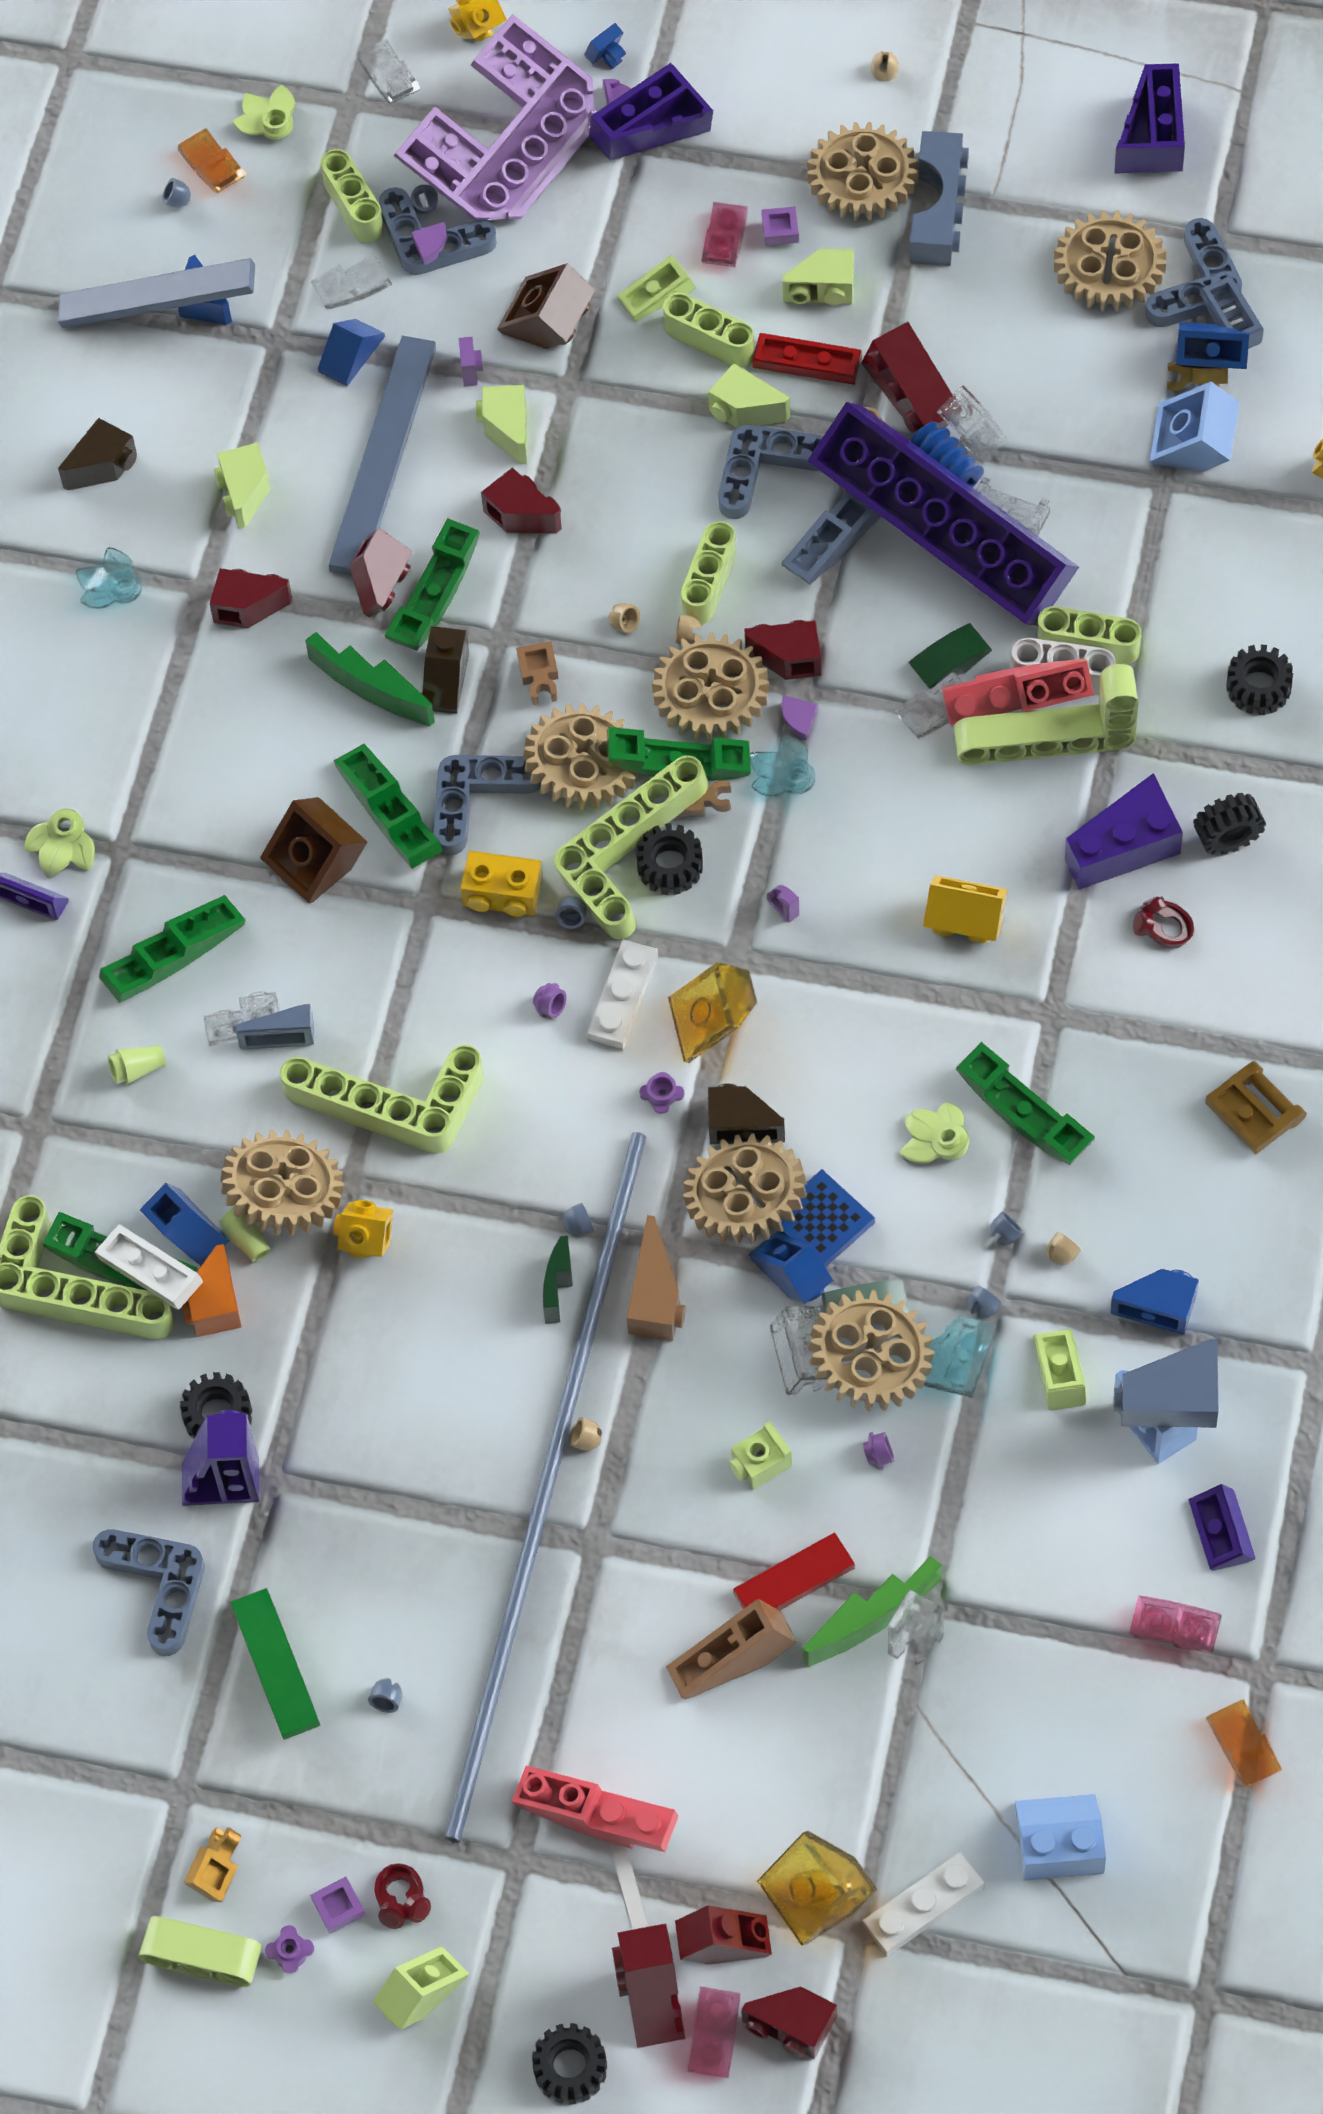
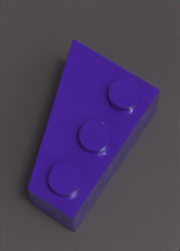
[589,63,714,160]
[1114,63,1185,174]
[1065,773,1183,890]
[182,1410,259,1506]

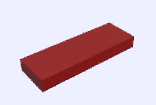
[752,333,862,385]
[733,1532,855,1611]

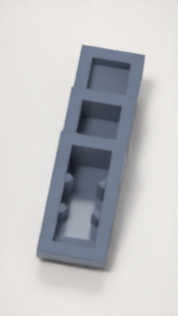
[781,491,881,585]

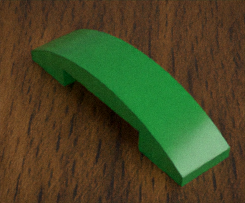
[384,518,480,651]
[607,727,751,781]
[956,1042,1095,1165]
[42,1212,198,1291]

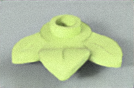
[233,85,296,139]
[24,809,95,879]
[900,1102,969,1164]

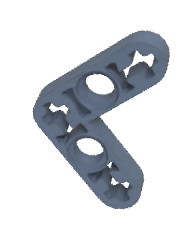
[379,187,497,275]
[1145,218,1242,327]
[718,425,823,519]
[433,755,541,855]
[92,1529,205,1656]

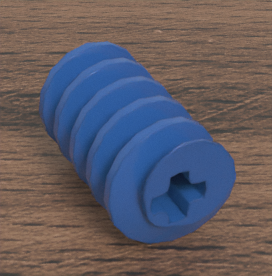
[910,421,984,488]

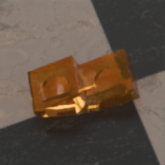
[178,128,245,193]
[1206,1699,1282,1787]

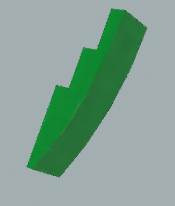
[305,632,435,727]
[333,743,443,869]
[99,895,246,1003]
[230,1588,321,1740]

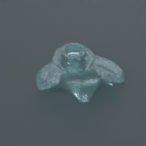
[76,547,142,609]
[750,734,815,797]

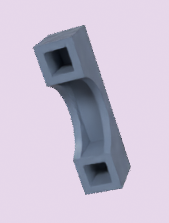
[910,131,969,266]

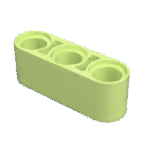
[321,149,384,243]
[663,293,754,367]
[681,521,736,625]
[1037,606,1141,665]
[138,1916,262,1987]

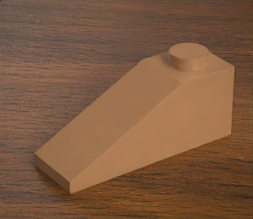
[627,1215,686,1341]
[666,1599,797,1700]

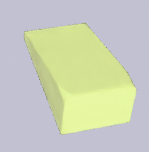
[617,254,696,322]
[1033,1329,1086,1410]

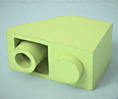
[783,248,854,305]
[214,442,270,529]

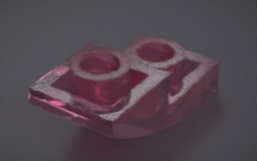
[701,202,748,267]
[1129,1595,1222,1654]
[687,1986,741,2078]

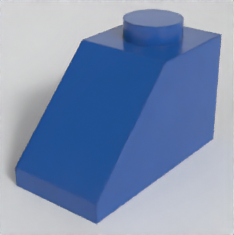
[1176,322,1250,369]
[748,1231,834,1304]
[1110,1269,1199,1335]

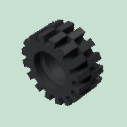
[1226,644,1294,715]
[1193,793,1266,856]
[636,823,703,895]
[180,1372,252,1439]
[532,2023,607,2105]

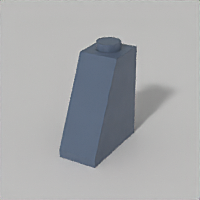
[1114,1339,1219,1428]

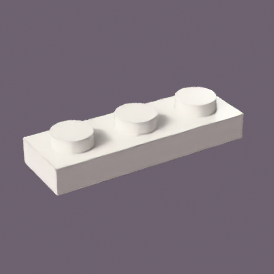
[587,939,658,1050]
[95,1224,203,1310]
[863,1851,985,1957]

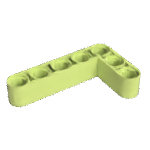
[954,664,1139,765]
[554,755,708,940]
[280,1044,484,1154]
[0,1195,175,1339]

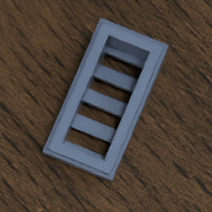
[1200,276,1264,349]
[236,1004,314,1049]

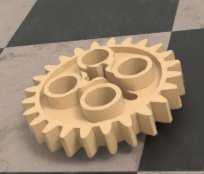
[807,122,918,221]
[1054,210,1166,311]
[652,632,769,742]
[523,703,639,810]
[220,1130,344,1236]
[683,1134,807,1245]
[808,1290,935,1411]

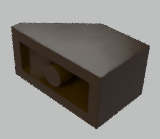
[58,417,137,490]
[422,626,469,714]
[708,1083,785,1144]

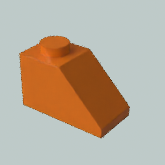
[182,1244,242,1337]

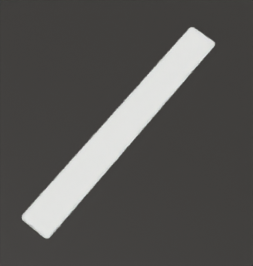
[609,1842,648,1930]

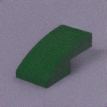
[908,623,992,692]
[543,1236,573,1324]

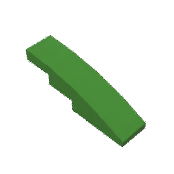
[802,1555,942,1667]

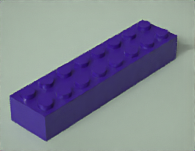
[807,402,1079,626]

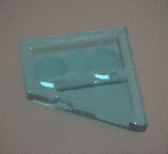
[924,1315,997,1398]

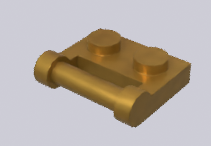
[1205,1061,1307,1155]

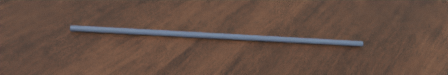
[445,1132,646,1843]

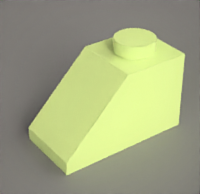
[708,363,791,428]
[476,385,527,463]
[373,1946,469,2030]

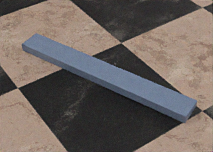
[329,335,436,576]

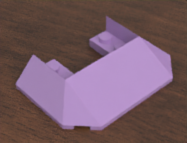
[394,14,598,221]

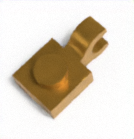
[1167,362,1228,391]
[184,1827,241,1902]

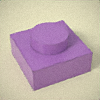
[761,206,799,246]
[458,337,483,387]
[310,1877,366,1934]

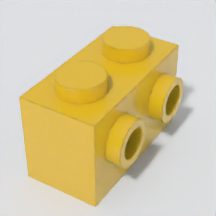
[460,850,543,917]
[923,875,1008,943]

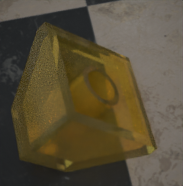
[668,962,757,1063]
[757,1831,878,1946]

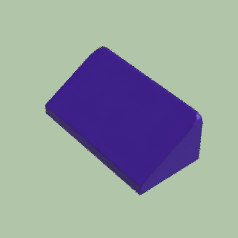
[0,873,69,920]
[1188,1484,1256,1571]

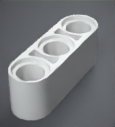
[1011,638,1116,694]

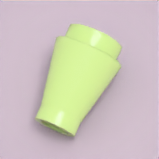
[108,1045,166,1085]
[219,1207,271,1263]

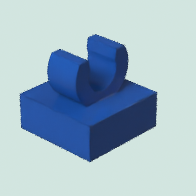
[584,23,626,69]

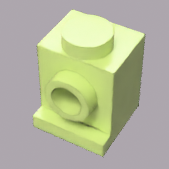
[729,1421,792,1490]

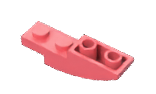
[941,659,1094,726]
[512,1765,679,1852]

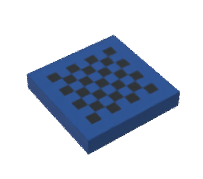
[775,1169,875,1267]

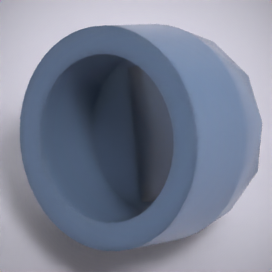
[162,178,191,208]
[411,185,438,214]
[556,896,587,929]
[563,1203,594,1236]
[990,1211,1023,1246]
[967,1285,1002,1319]
[368,1678,402,1713]

